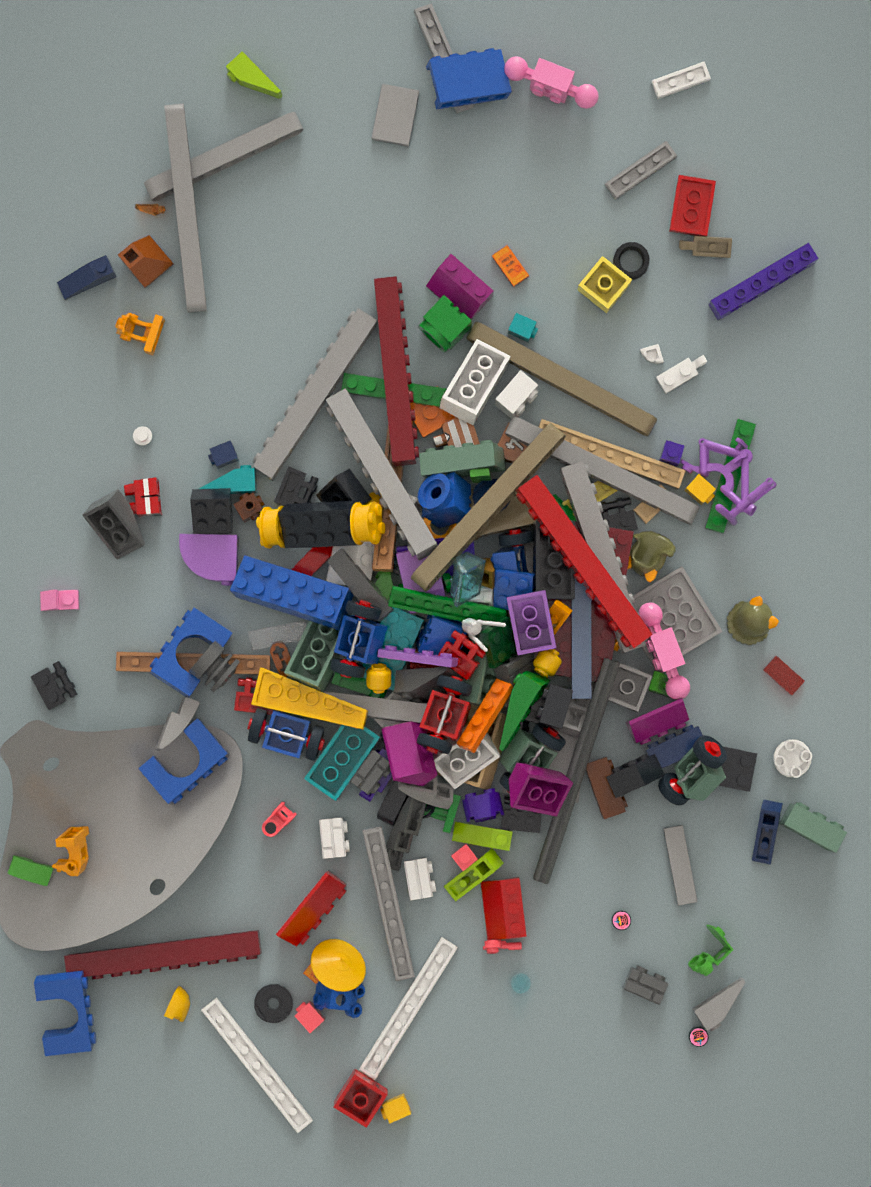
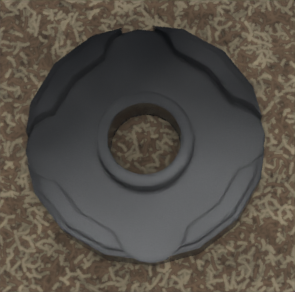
[254,984,293,1023]

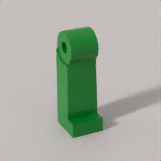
[331,672,388,699]

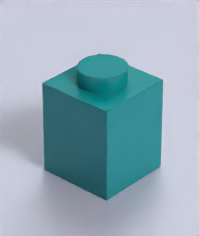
[508,313,538,343]

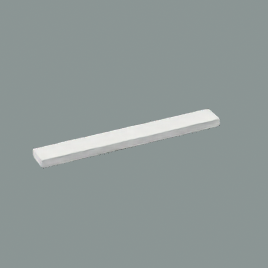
[359,937,458,1080]
[201,997,313,1133]

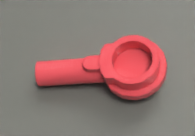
[483,940,522,954]

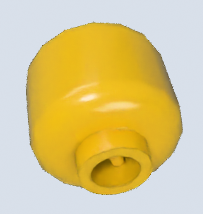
[533,649,562,678]
[366,663,391,694]

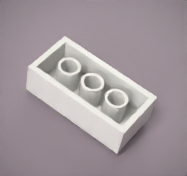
[440,339,511,425]

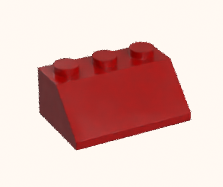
[481,877,527,940]

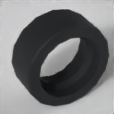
[613,242,649,280]

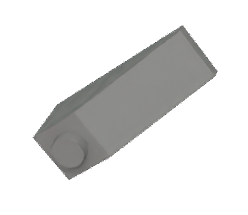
[693,978,746,1031]

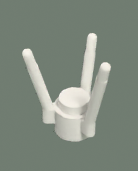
[462,618,506,652]

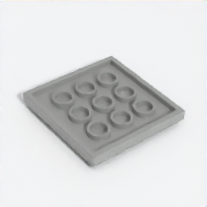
[633,566,723,671]

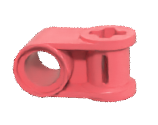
[262,801,297,837]

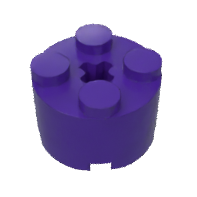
[462,788,505,824]

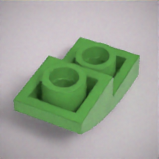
[7,855,53,886]

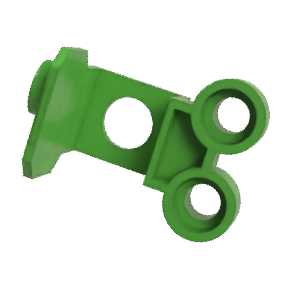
[688,924,734,976]

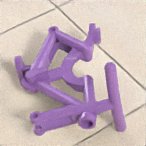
[680,437,777,526]

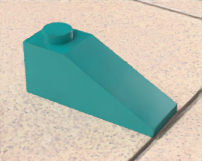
[199,465,257,494]

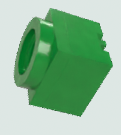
[418,295,472,352]

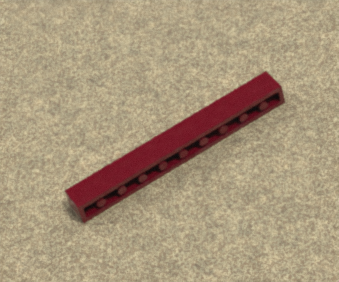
[374,276,419,467]
[64,930,262,980]

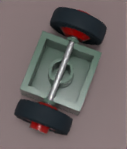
[499,723,566,793]
[658,735,727,805]

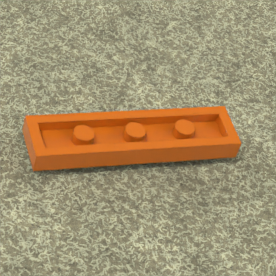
[456,678,513,753]

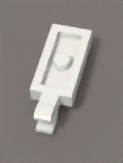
[656,355,707,394]

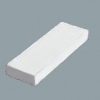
[651,61,711,99]

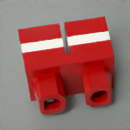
[124,477,162,517]

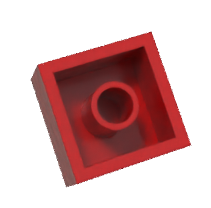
[333,1069,388,1128]

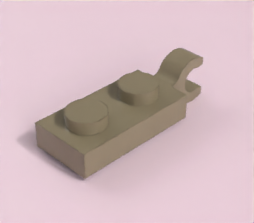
[679,236,732,258]

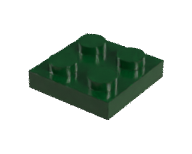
[481,616,517,669]

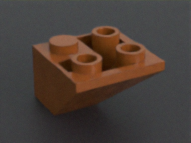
[118,235,174,288]

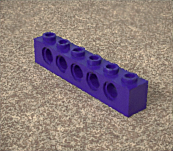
[709,242,819,321]

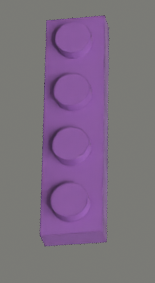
[377,645,458,667]

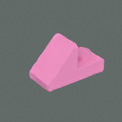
[40,589,80,611]

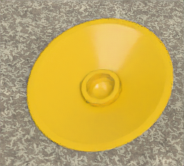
[311,939,366,992]

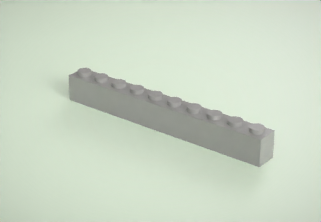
[252,308,378,481]
[325,388,438,560]
[559,461,648,653]

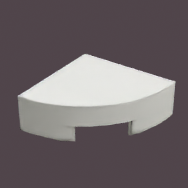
[640,344,664,364]

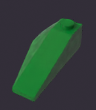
[499,671,551,751]

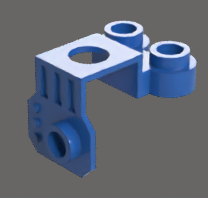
[313,981,365,1018]

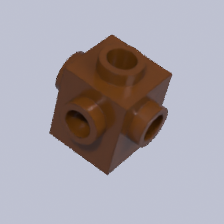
[233,492,265,523]

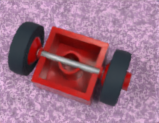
[416,675,472,754]

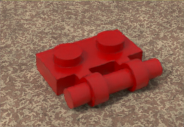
[438,630,486,680]
[234,677,273,715]

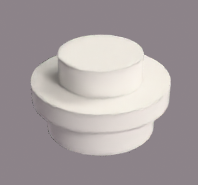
[133,426,152,446]

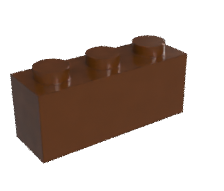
[586,757,628,819]

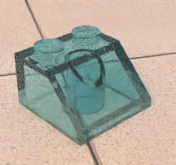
[450,552,486,607]

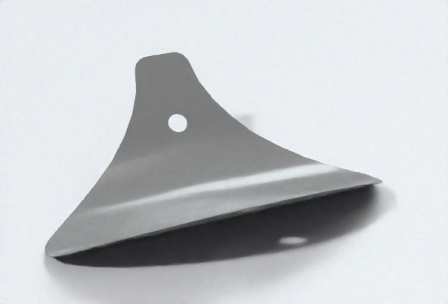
[0,720,243,951]

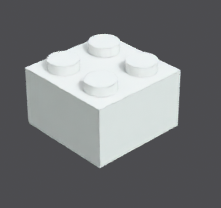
[495,370,538,419]

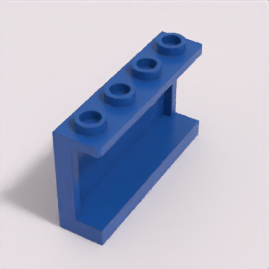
[426,48,512,110]

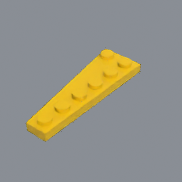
[251,667,368,730]

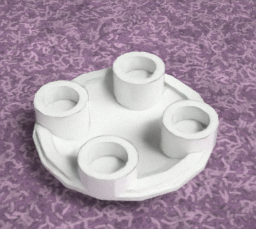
[774,739,812,778]

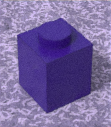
[659,440,685,467]

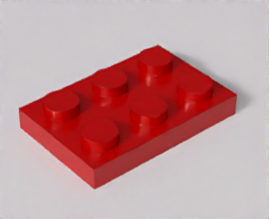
[669,175,716,236]

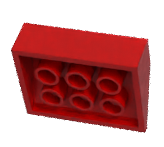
[276,870,347,947]

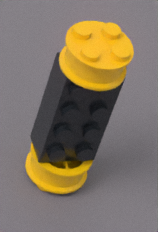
[256,501,385,549]

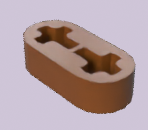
[270,641,291,677]

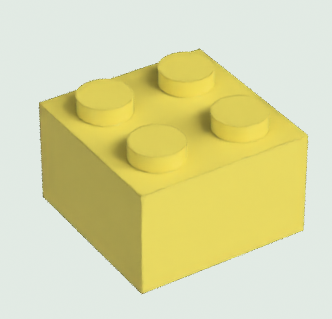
[577,256,632,314]

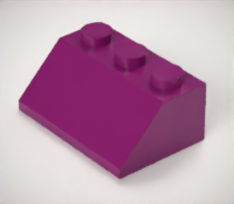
[426,254,494,320]
[626,698,689,745]
[382,721,437,786]
[509,762,573,817]

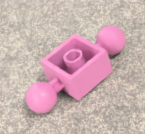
[504,56,599,109]
[638,603,690,700]

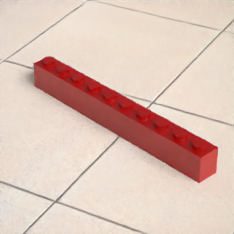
[516,475,653,649]

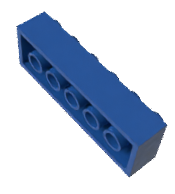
[230,555,354,630]

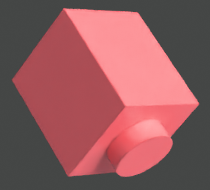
[451,844,478,871]
[295,1001,326,1033]

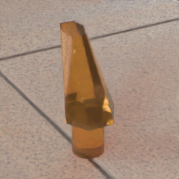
[135,204,166,216]

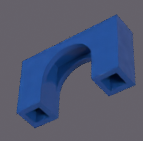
[149,608,232,698]
[138,718,229,804]
[34,971,96,1056]

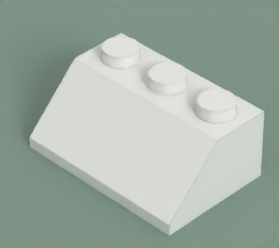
[326,542,375,587]
[432,725,500,789]

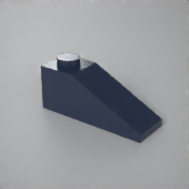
[57,255,117,300]
[752,800,783,865]

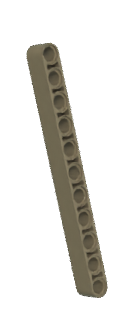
[466,321,657,437]
[411,423,566,591]

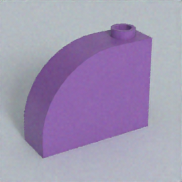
[179,534,239,586]

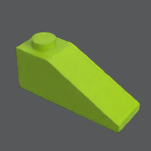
[226,51,282,99]
[452,822,512,851]
[444,848,504,902]

